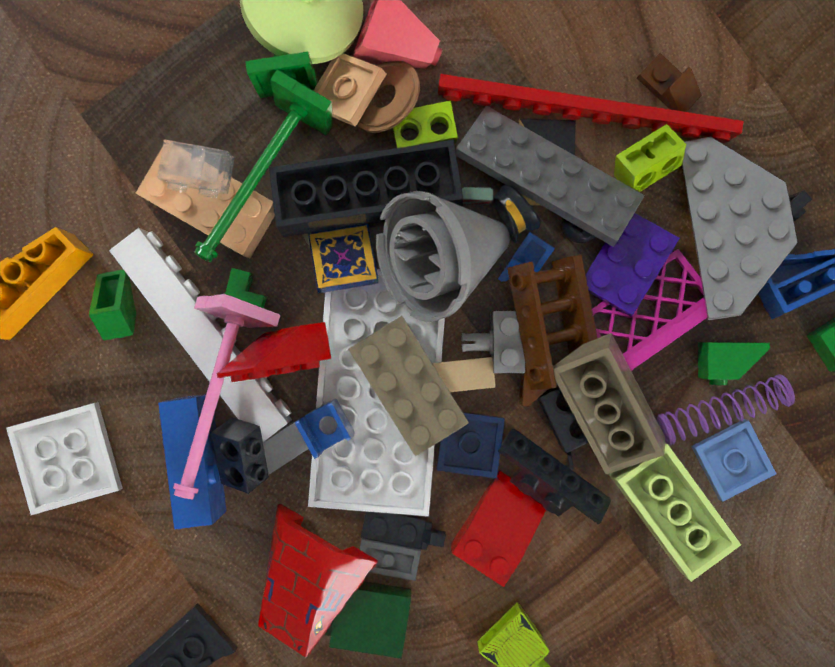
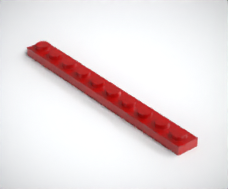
[438,74,744,143]

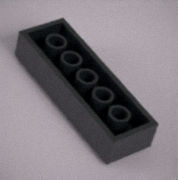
[269,140,463,237]

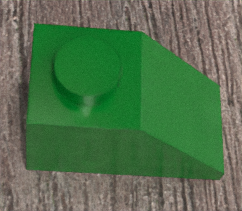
[89,269,136,341]
[698,342,770,385]

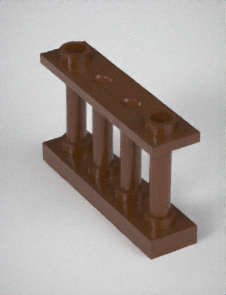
[507,255,597,390]

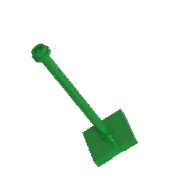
[245,51,318,98]
[194,69,333,263]

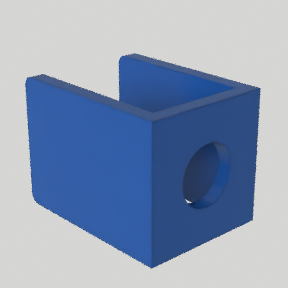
[295,399,355,459]

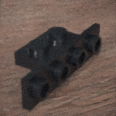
[498,429,611,524]

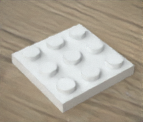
[6,402,123,515]

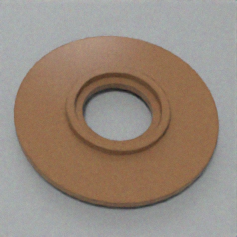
[357,61,420,133]

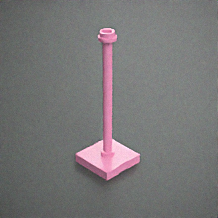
[173,294,280,500]

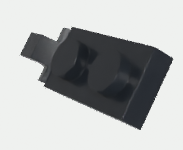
[361,511,446,550]

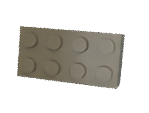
[348,316,469,457]

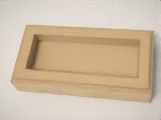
[432,357,496,392]

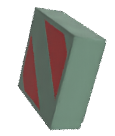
[462,187,493,205]

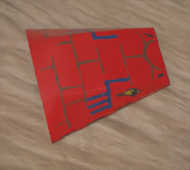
[258,504,378,657]

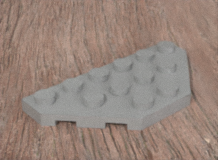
[682,137,797,320]

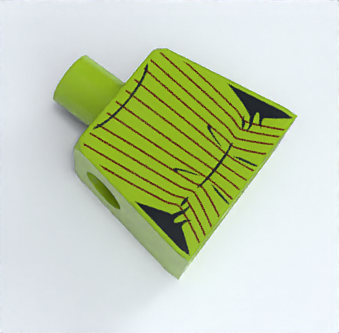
[477,602,551,667]

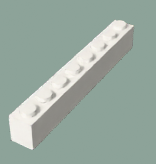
[109,228,292,442]

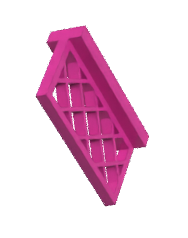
[592,249,707,370]

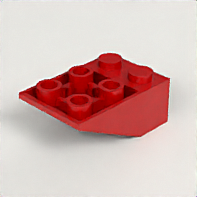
[217,322,331,382]

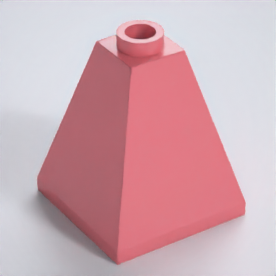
[352,0,442,69]

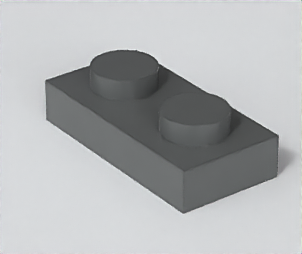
[360,538,421,581]

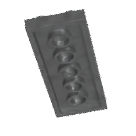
[455,106,645,247]

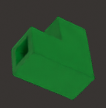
[225,268,267,308]

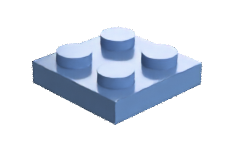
[691,419,776,502]

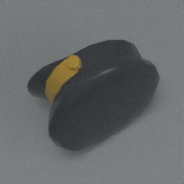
[492,185,541,243]

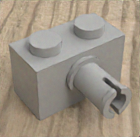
[461,311,525,373]

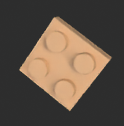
[313,53,387,127]

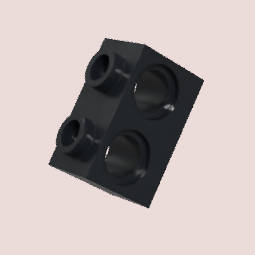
[537,385,589,453]
[211,417,269,494]

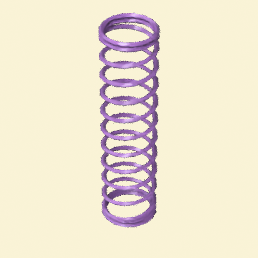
[657,374,795,446]

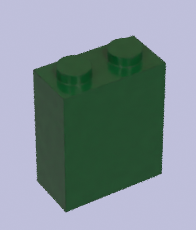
[325,581,411,659]

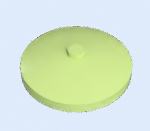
[240,0,363,64]

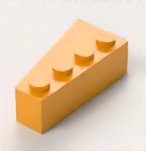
[0,227,94,340]

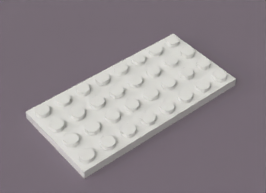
[308,265,445,516]

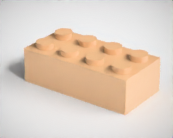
[136,140,275,259]

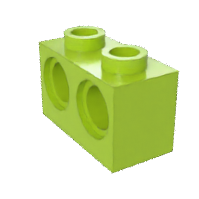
[393,101,458,148]
[614,124,687,192]

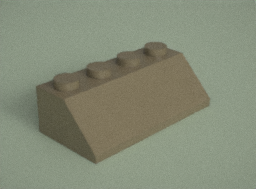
[553,333,665,474]

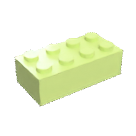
[609,443,741,582]

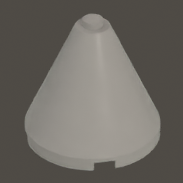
[376,191,510,322]

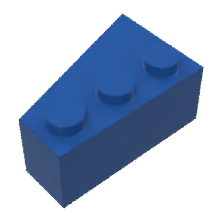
[758,249,835,320]

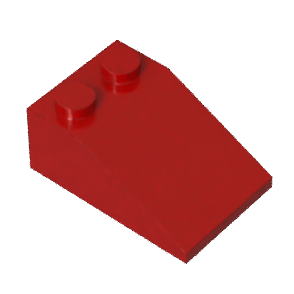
[450,470,546,587]

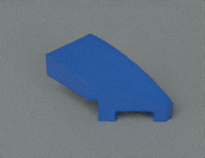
[498,231,555,282]

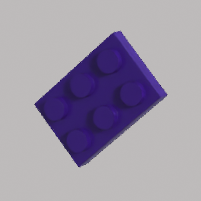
[586,213,680,317]

